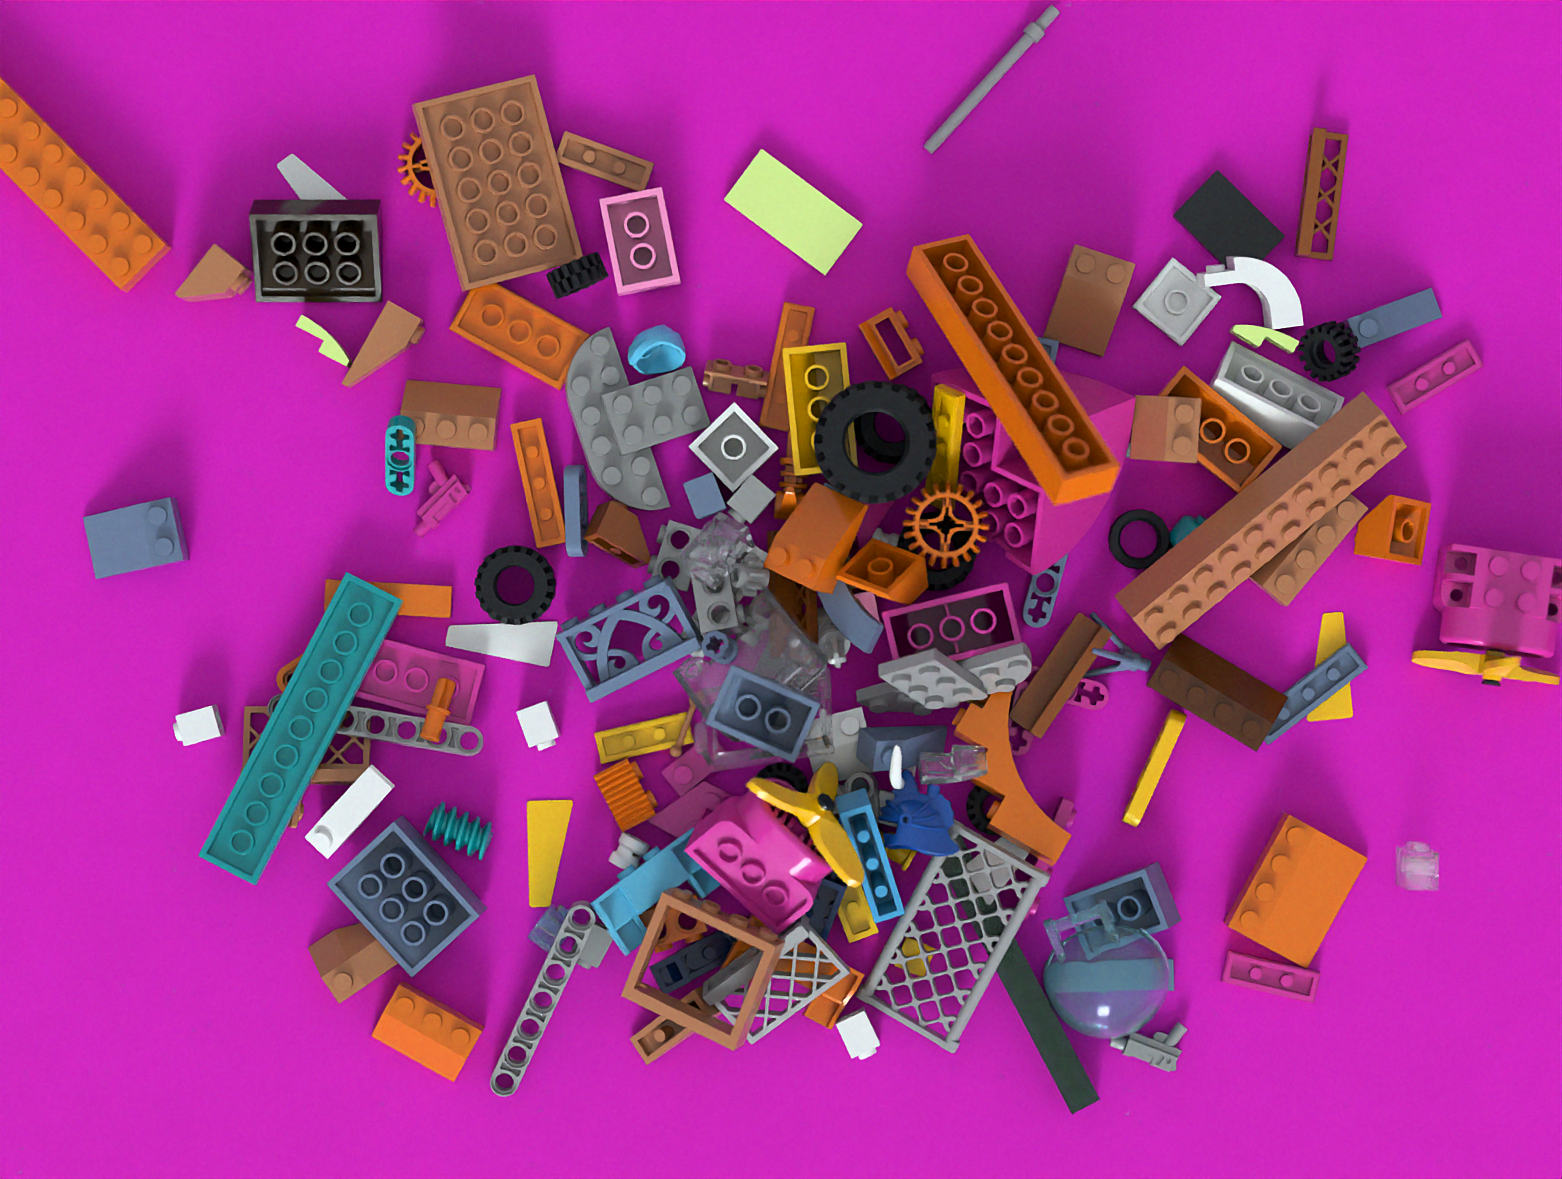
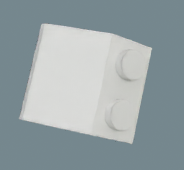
[805,707,877,782]

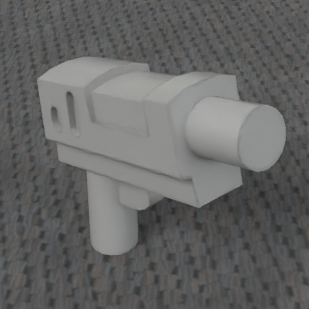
[1109,1022,1188,1072]

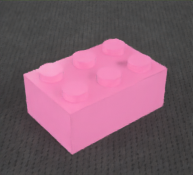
[599,187,681,296]

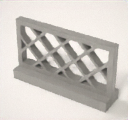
[702,914,850,1044]

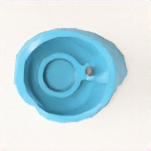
[627,324,686,375]

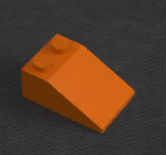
[763,482,868,594]

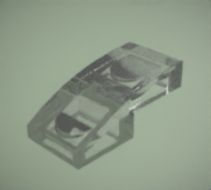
[917,745,988,784]

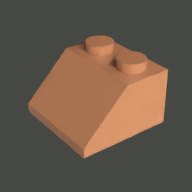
[175,244,254,302]
[1130,395,1201,463]

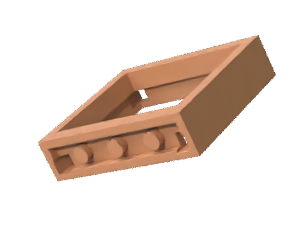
[621,887,786,1051]

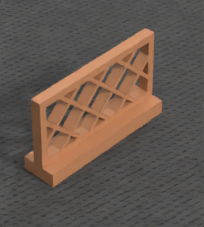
[240,706,372,785]

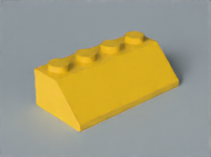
[782,342,858,476]

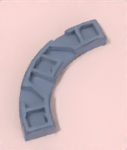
[817,482,885,654]

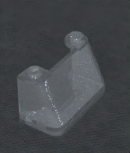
[673,587,828,742]

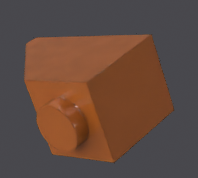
[583,500,651,569]

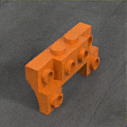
[719,914,864,1030]

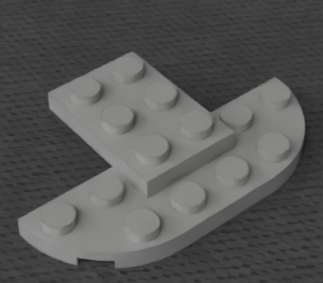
[565,327,711,511]
[856,642,1032,716]

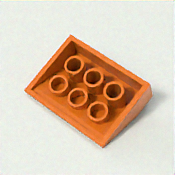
[1223,812,1368,969]

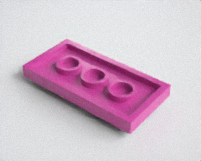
[355,639,486,726]

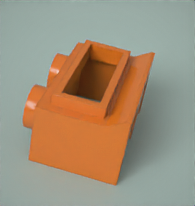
[858,307,925,382]

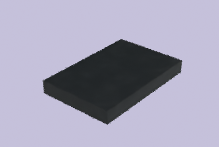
[1172,170,1285,269]

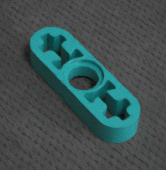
[385,415,416,496]

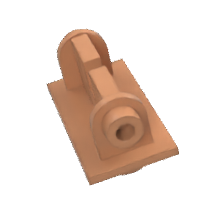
[702,359,770,400]

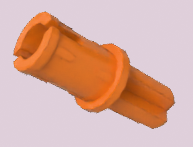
[419,678,456,742]

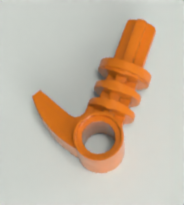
[774,428,808,520]

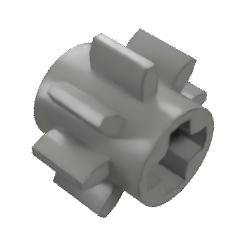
[731,556,770,597]

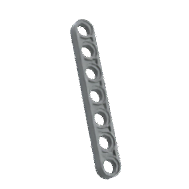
[267,694,484,756]
[490,900,597,1097]

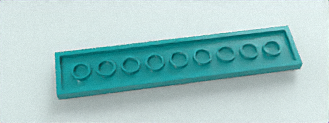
[198,572,404,885]

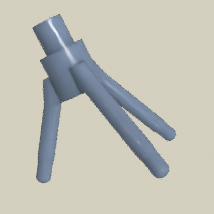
[1083,612,1151,678]

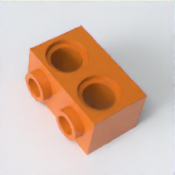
[638,893,708,953]

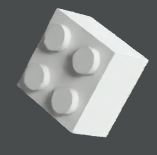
[688,402,779,493]

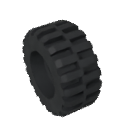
[814,380,937,504]

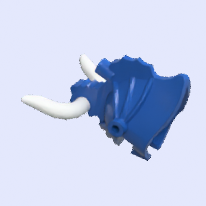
[878,745,960,857]

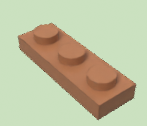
[556,131,655,192]

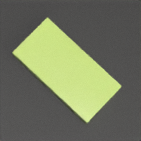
[724,149,863,276]

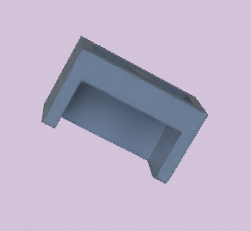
[683,472,727,519]

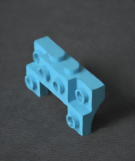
[589,827,721,956]

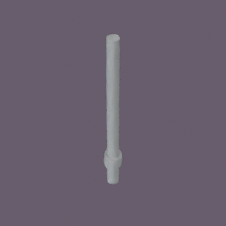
[923,5,1060,154]

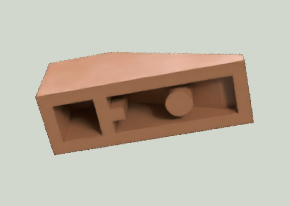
[341,300,425,388]
[630,986,728,1065]

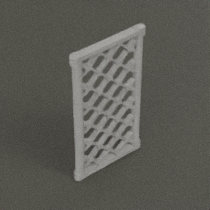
[855,819,1051,1053]

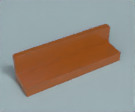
[1009,613,1113,739]

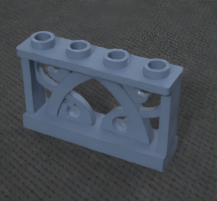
[555,574,704,703]

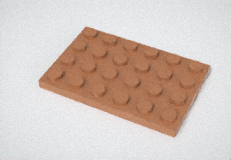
[412,74,583,292]

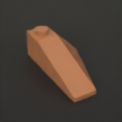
[308,923,398,1004]

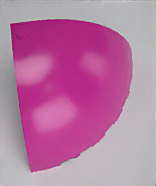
[931,367,1136,576]

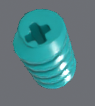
[423,801,493,861]

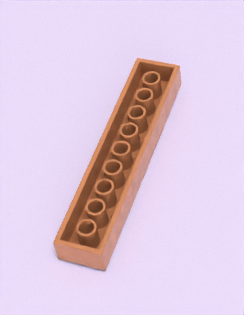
[1114,391,1407,650]

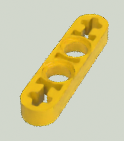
[1121,708,1187,827]

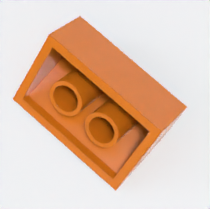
[371,981,485,1082]

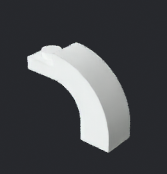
[1196,256,1303,330]

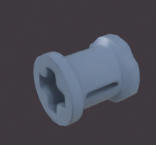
[701,631,739,665]

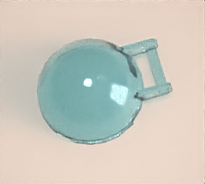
[1043,899,1169,1039]

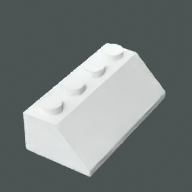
[1209,341,1344,449]

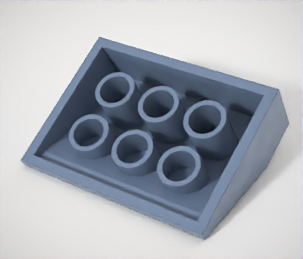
[326,815,487,977]

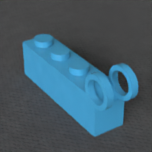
[835,788,905,923]

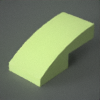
[296,315,353,368]
[1229,325,1299,354]

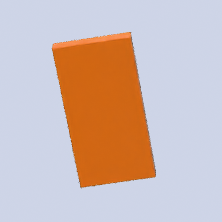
[449,283,591,390]

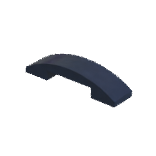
[649,915,750,994]

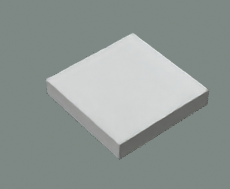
[1132,257,1222,347]

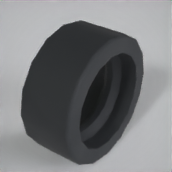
[1108,509,1170,569]

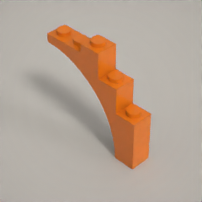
[952,691,1072,866]

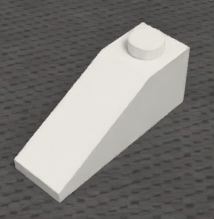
[304,764,395,859]

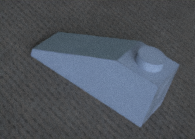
[1342,288,1442,348]
[856,725,947,771]

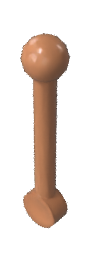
[670,695,702,757]

